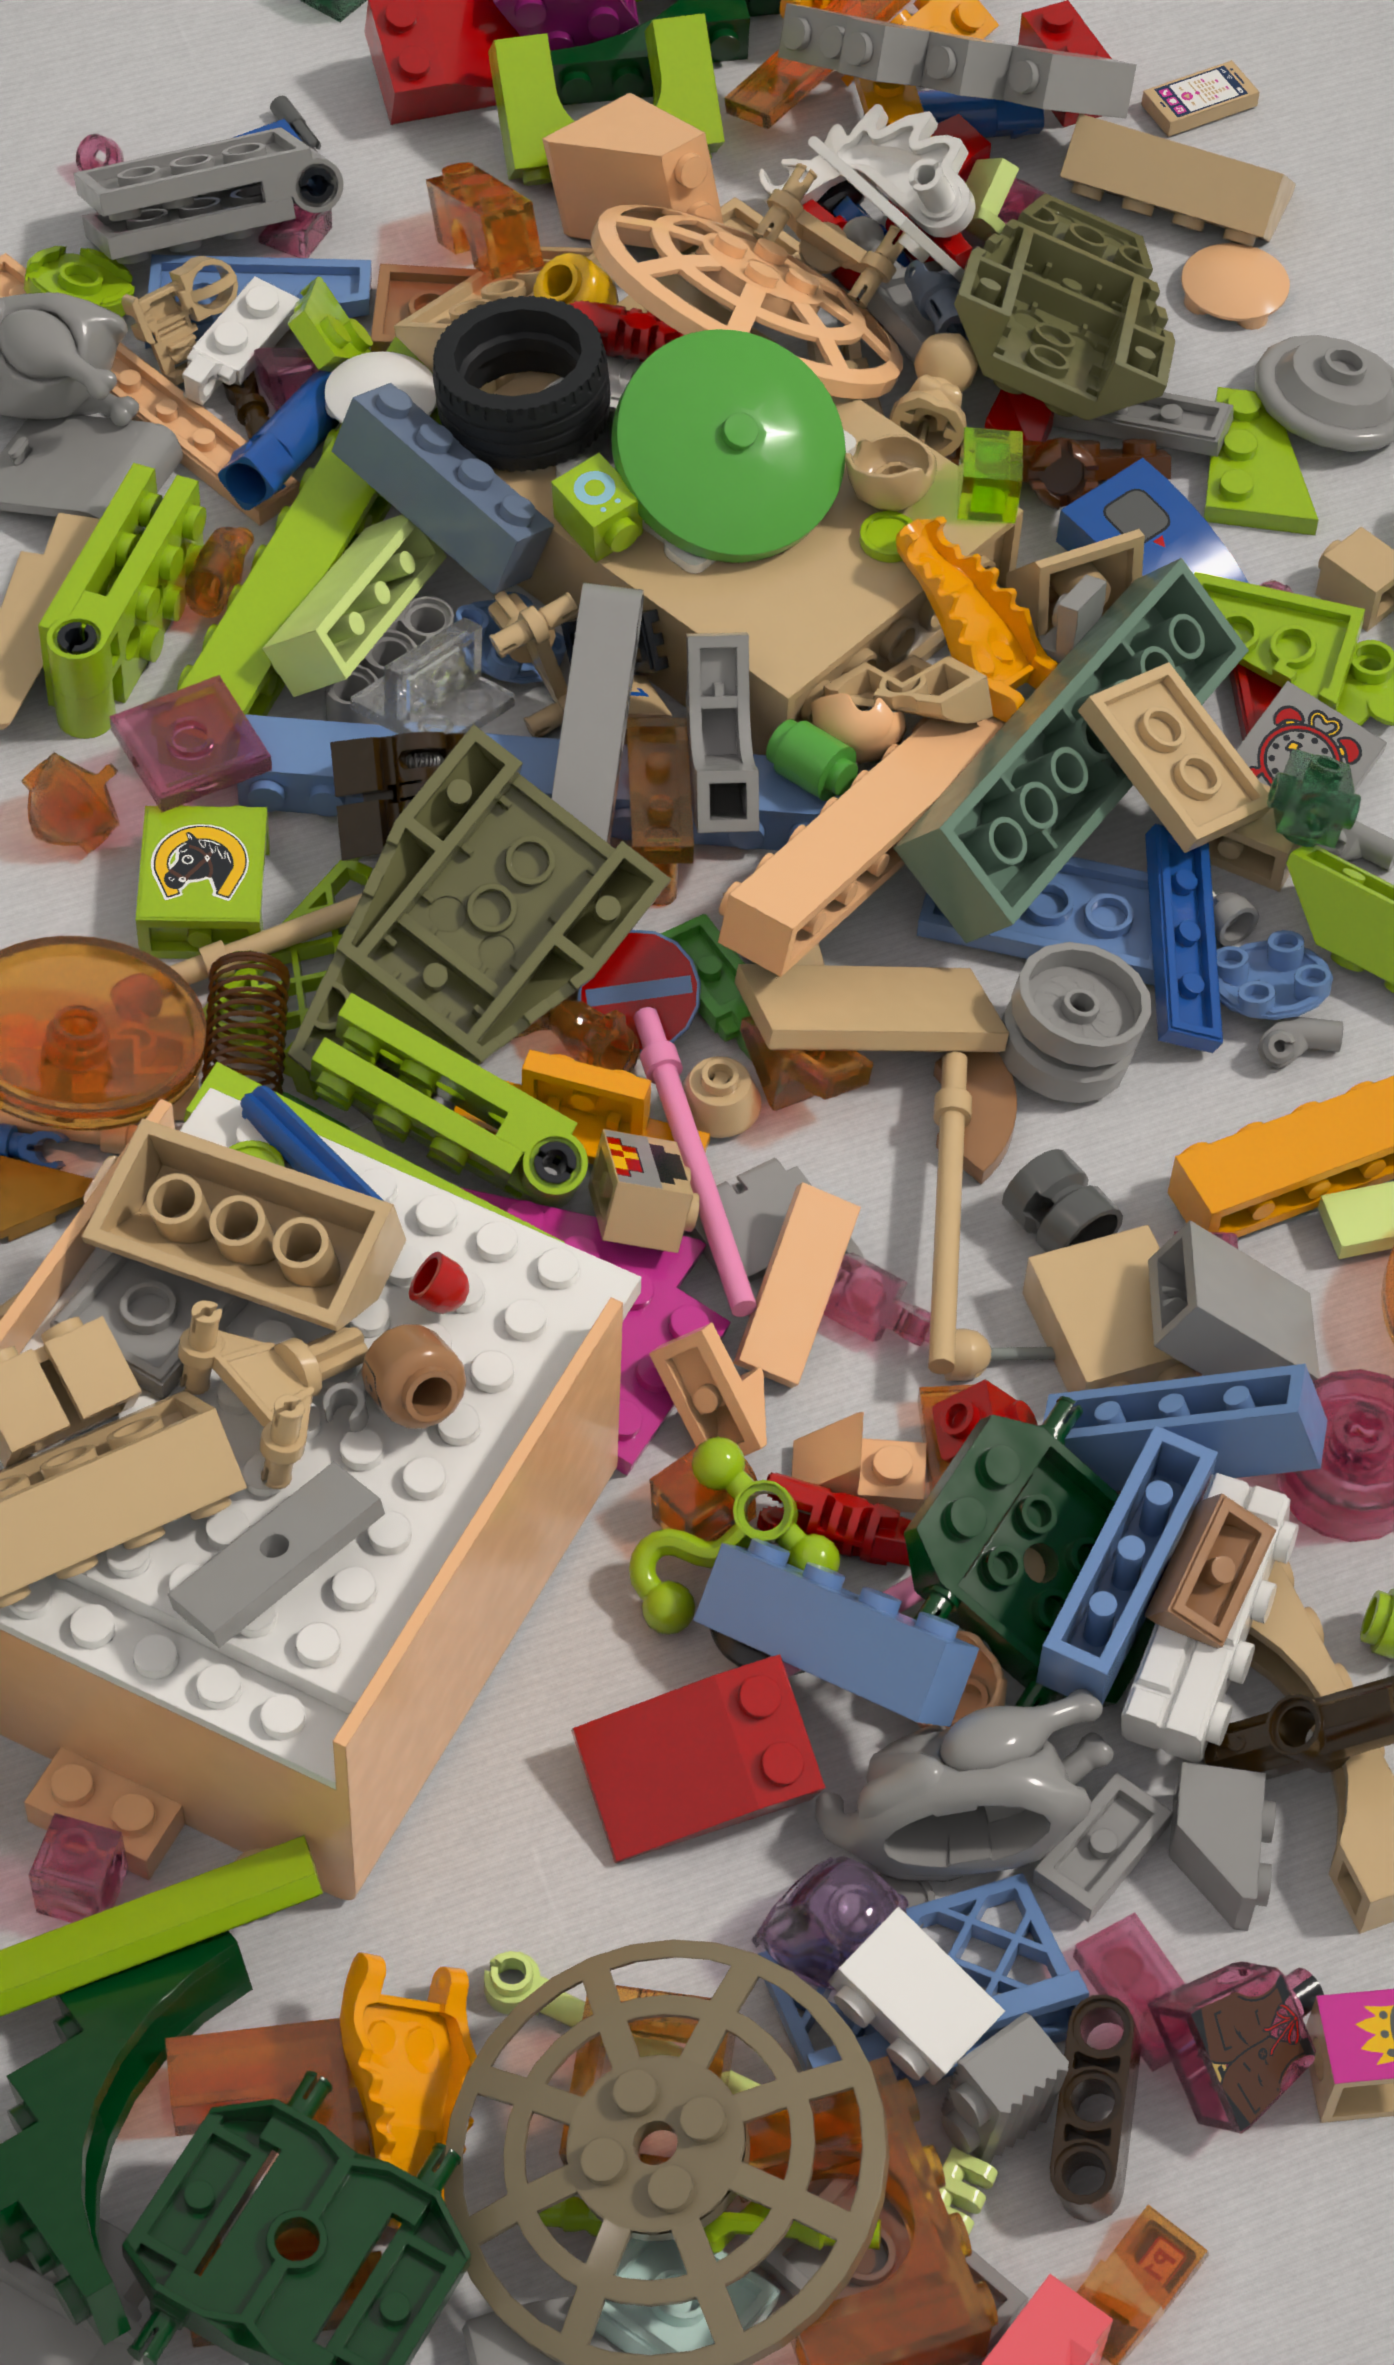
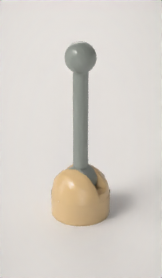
[944,1328,1055,1381]

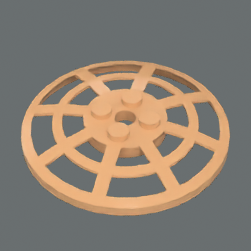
[590,204,903,399]

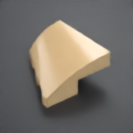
[823,655,993,724]

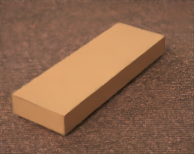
[733,1182,861,1388]

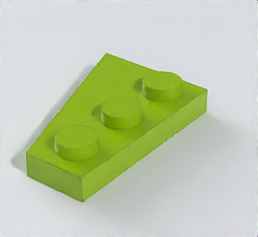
[1203,387,1319,535]
[1194,571,1365,711]

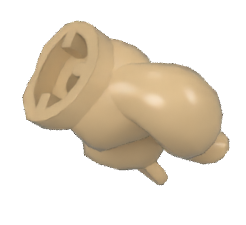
[889,332,979,457]

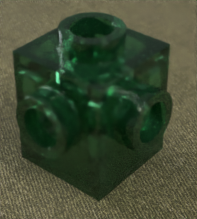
[1267,748,1361,849]

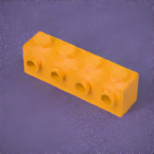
[1167,1076,1394,1242]

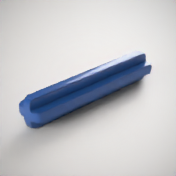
[240,1085,384,1201]

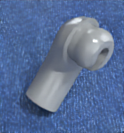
[1312,820,1394,871]
[1258,1017,1343,1068]

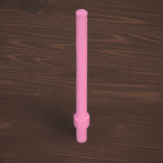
[633,1007,757,1317]

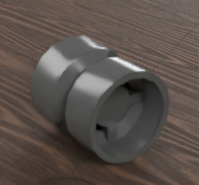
[1002,1149,1123,1252]

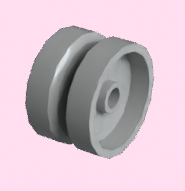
[998,942,1152,1103]

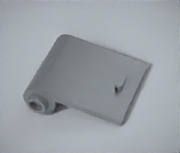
[0,415,183,519]

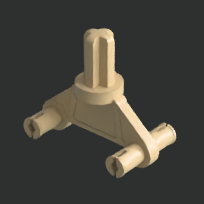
[753,163,905,309]
[488,591,579,737]
[178,1300,368,1489]

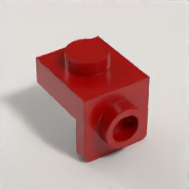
[932,1379,1038,1464]

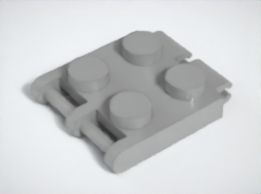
[687,1158,865,1317]

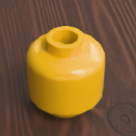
[533,253,617,305]

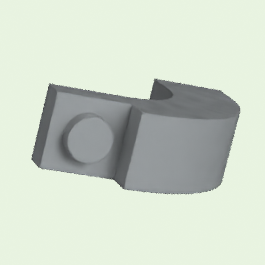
[686,632,759,833]

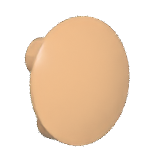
[1181,243,1290,330]

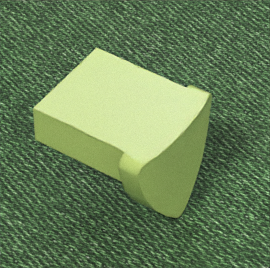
[965,158,1019,241]

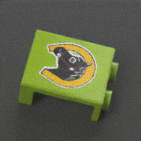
[135,805,270,959]

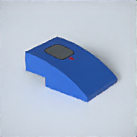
[1056,458,1249,583]

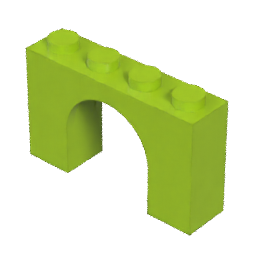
[488,13,725,186]

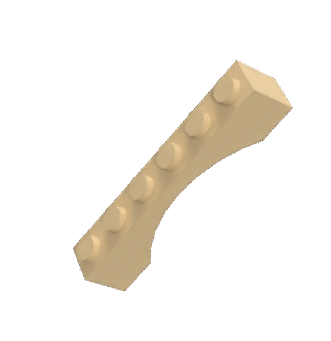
[1246,1561,1394,1934]

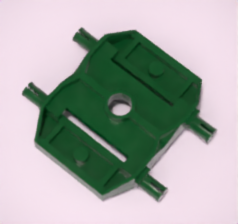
[904,1396,1155,1707]
[122,2071,471,2365]

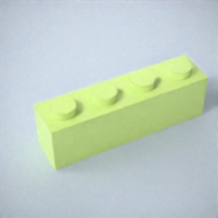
[262,514,447,697]

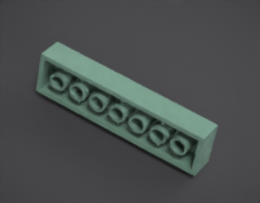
[893,558,1249,943]

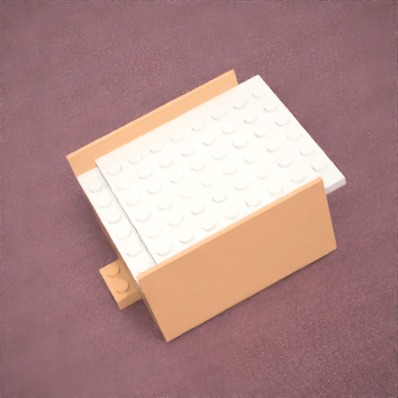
[0,1088,642,1900]

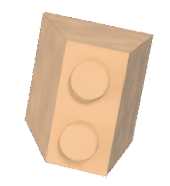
[542,93,724,252]

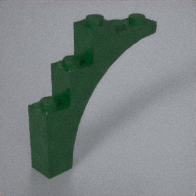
[550,0,781,105]
[0,1930,253,2346]

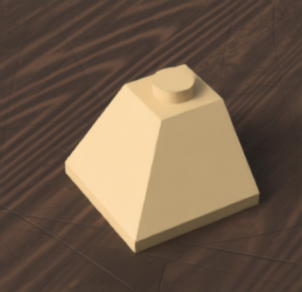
[1006,529,1145,638]

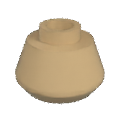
[682,1056,762,1138]

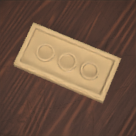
[734,964,1009,1052]

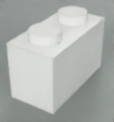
[828,1906,1005,2086]

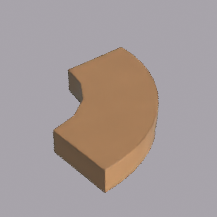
[933,1052,1017,1184]

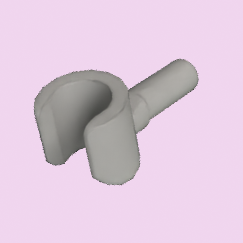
[322,1367,369,1432]

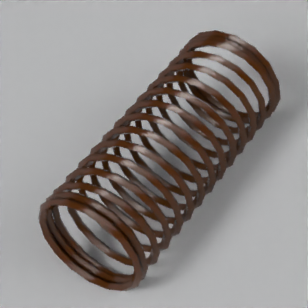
[201,950,290,1095]

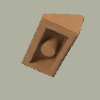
[1145,1493,1276,1649]

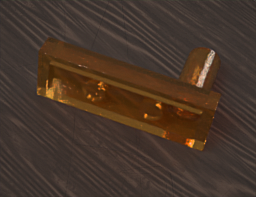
[626,718,694,906]

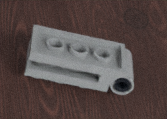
[73,127,344,264]

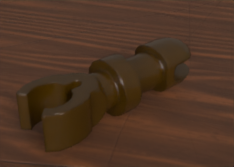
[222,371,270,440]

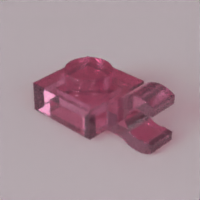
[823,1252,931,1346]

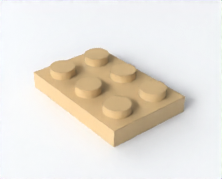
[1078,662,1276,853]

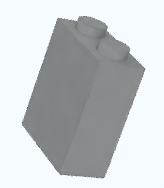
[1148,1220,1320,1387]

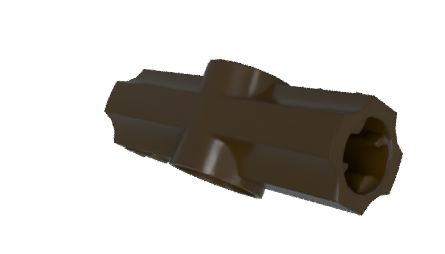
[1205,1676,1394,1780]

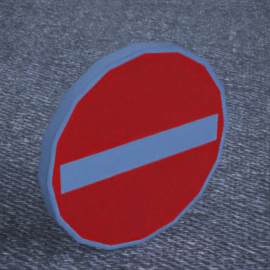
[578,930,701,1053]

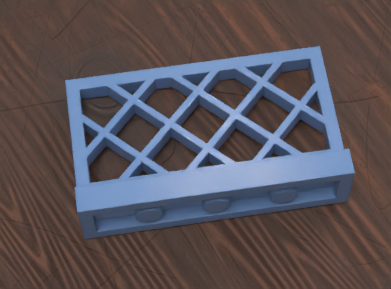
[758,1873,1089,2115]

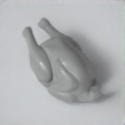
[0,292,139,427]
[815,1689,1114,1882]

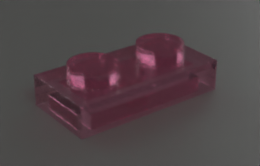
[1073,1912,1203,2072]

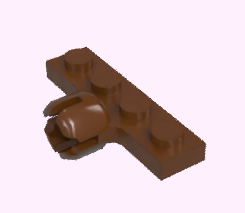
[945,437,1172,510]

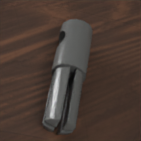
[270,95,321,152]

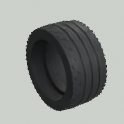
[433,296,611,472]

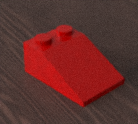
[364,0,521,125]
[571,1654,826,1863]

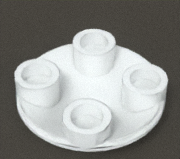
[325,351,437,423]

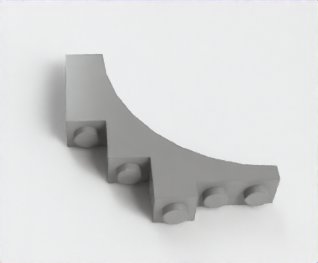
[778,3,1137,119]

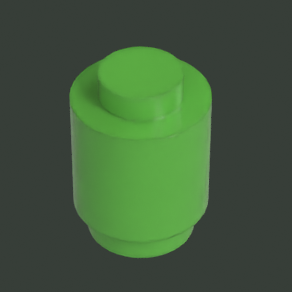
[766,719,858,801]

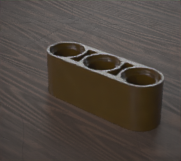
[1050,1994,1141,2222]

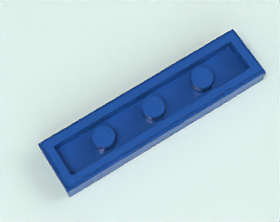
[1145,823,1223,1053]

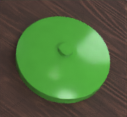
[611,329,846,563]

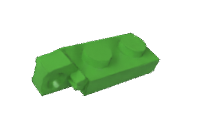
[660,914,777,1065]

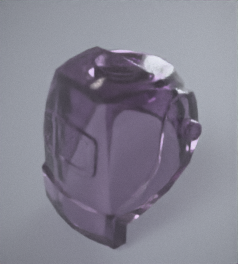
[751,1856,909,1990]

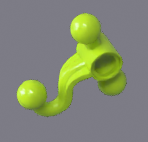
[628,1437,840,1635]

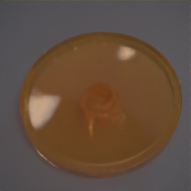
[0,936,207,1131]

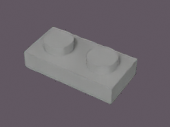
[1032,1772,1173,1923]

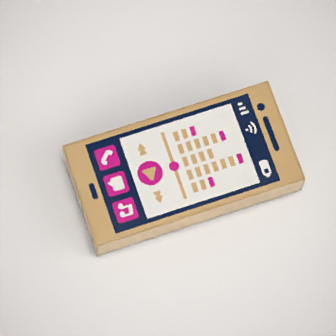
[1141,60,1260,137]

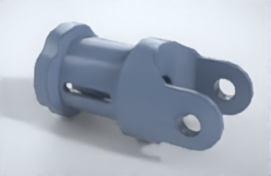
[904,260,970,343]

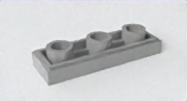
[168,1461,385,1648]

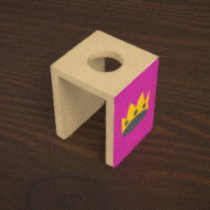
[1302,1989,1394,2123]

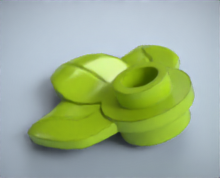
[1337,640,1394,726]

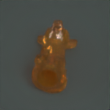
[515,996,640,1072]

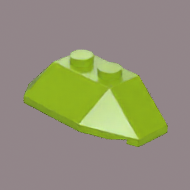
[1286,842,1394,993]

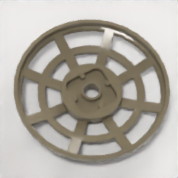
[444,1939,890,2365]

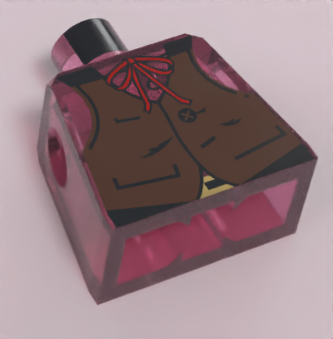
[1147,1961,1324,2134]

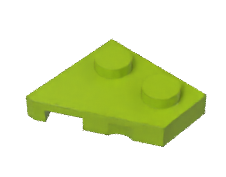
[288,276,373,372]

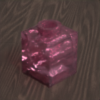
[28,1813,129,1923]

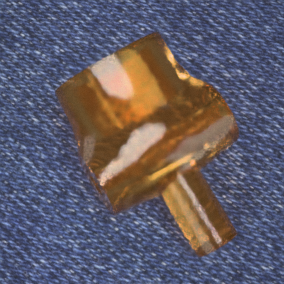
[185,527,254,618]

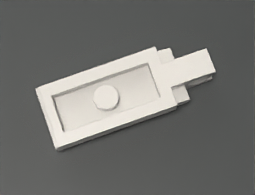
[182,276,300,406]

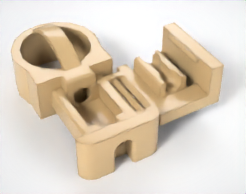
[121,256,238,386]

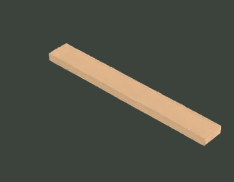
[0,253,300,526]

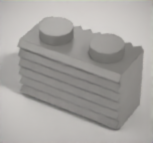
[941,2013,1069,2164]

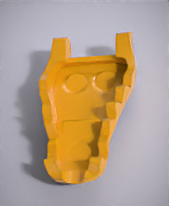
[896,516,1059,722]
[339,1952,477,2229]

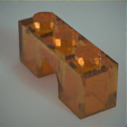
[426,162,544,280]

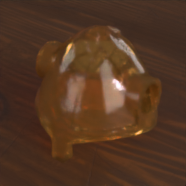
[21,751,120,855]

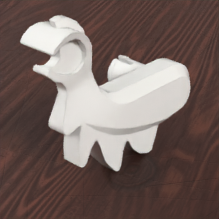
[759,104,976,238]

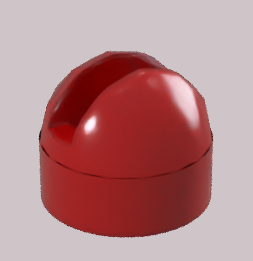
[409,1252,469,1314]

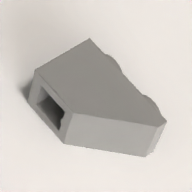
[1169,1762,1276,1931]

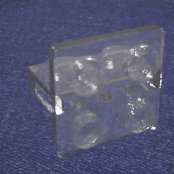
[351,617,515,735]

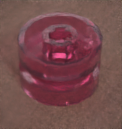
[1276,1369,1394,1542]

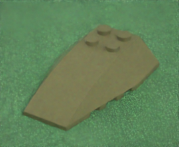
[954,193,1175,421]
[288,724,671,1121]

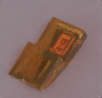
[1076,2205,1209,2365]

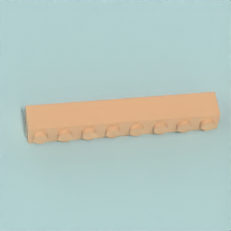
[718,716,1006,977]

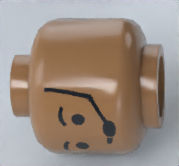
[361,1324,467,1429]

